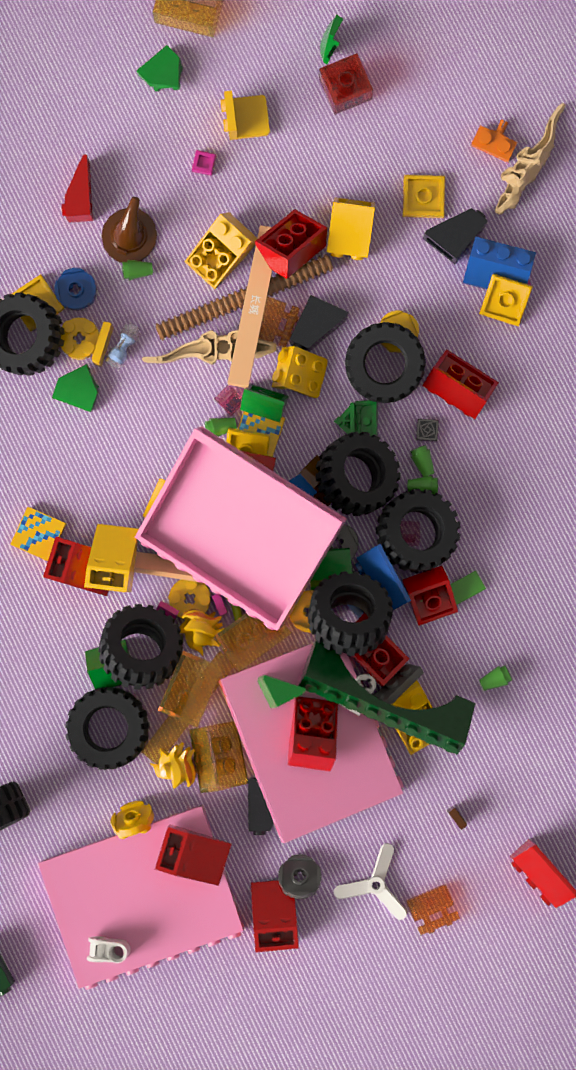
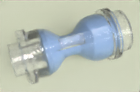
[105,323,142,370]

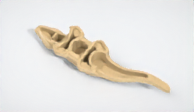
[495,103,566,215]
[142,330,276,365]

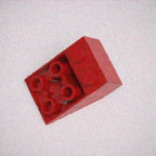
[43,537,109,596]
[288,696,338,771]
[155,824,232,886]
[251,880,299,952]

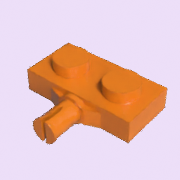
[471,120,517,163]

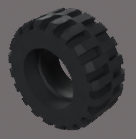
[0,293,65,376]
[345,322,426,403]
[315,431,401,516]
[376,489,461,573]
[308,571,393,656]
[98,604,183,690]
[65,687,150,770]
[0,781,30,831]

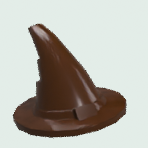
[101,196,157,263]

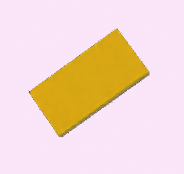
[91,321,114,367]

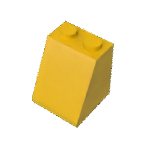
[327,197,375,260]

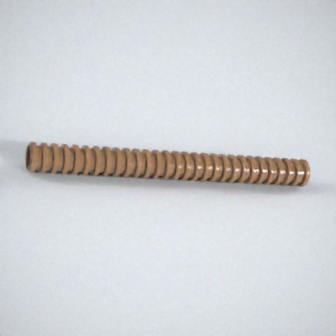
[155,254,333,341]

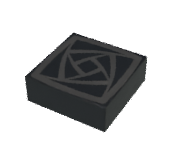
[416,419,439,442]

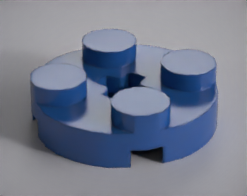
[54,268,97,311]

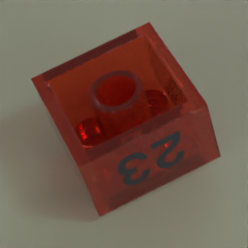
[319,53,373,115]

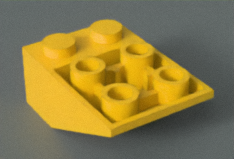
[185,212,257,289]
[84,524,139,592]
[392,680,433,755]

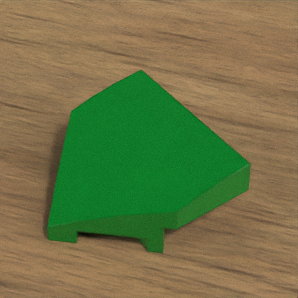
[320,14,343,65]
[136,45,183,92]
[52,364,99,412]
[334,400,378,437]

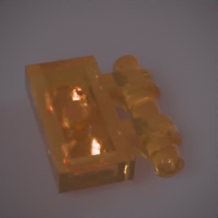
[259,296,300,347]
[406,884,460,935]

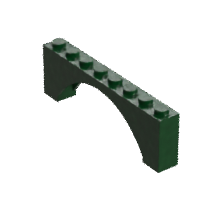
[298,640,476,755]

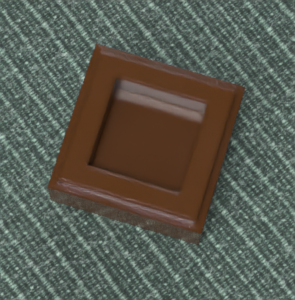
[446,806,467,830]

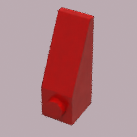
[61,154,93,223]

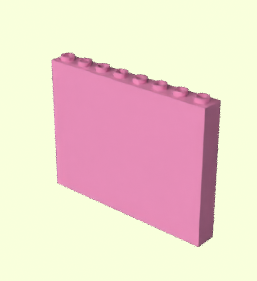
[135,426,347,631]
[219,643,403,843]
[38,805,244,990]

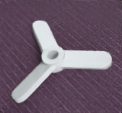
[334,843,407,920]

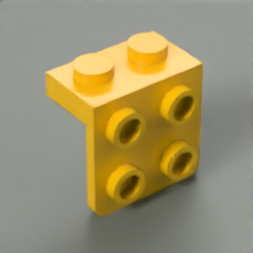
[221,90,270,140]
[271,346,328,398]

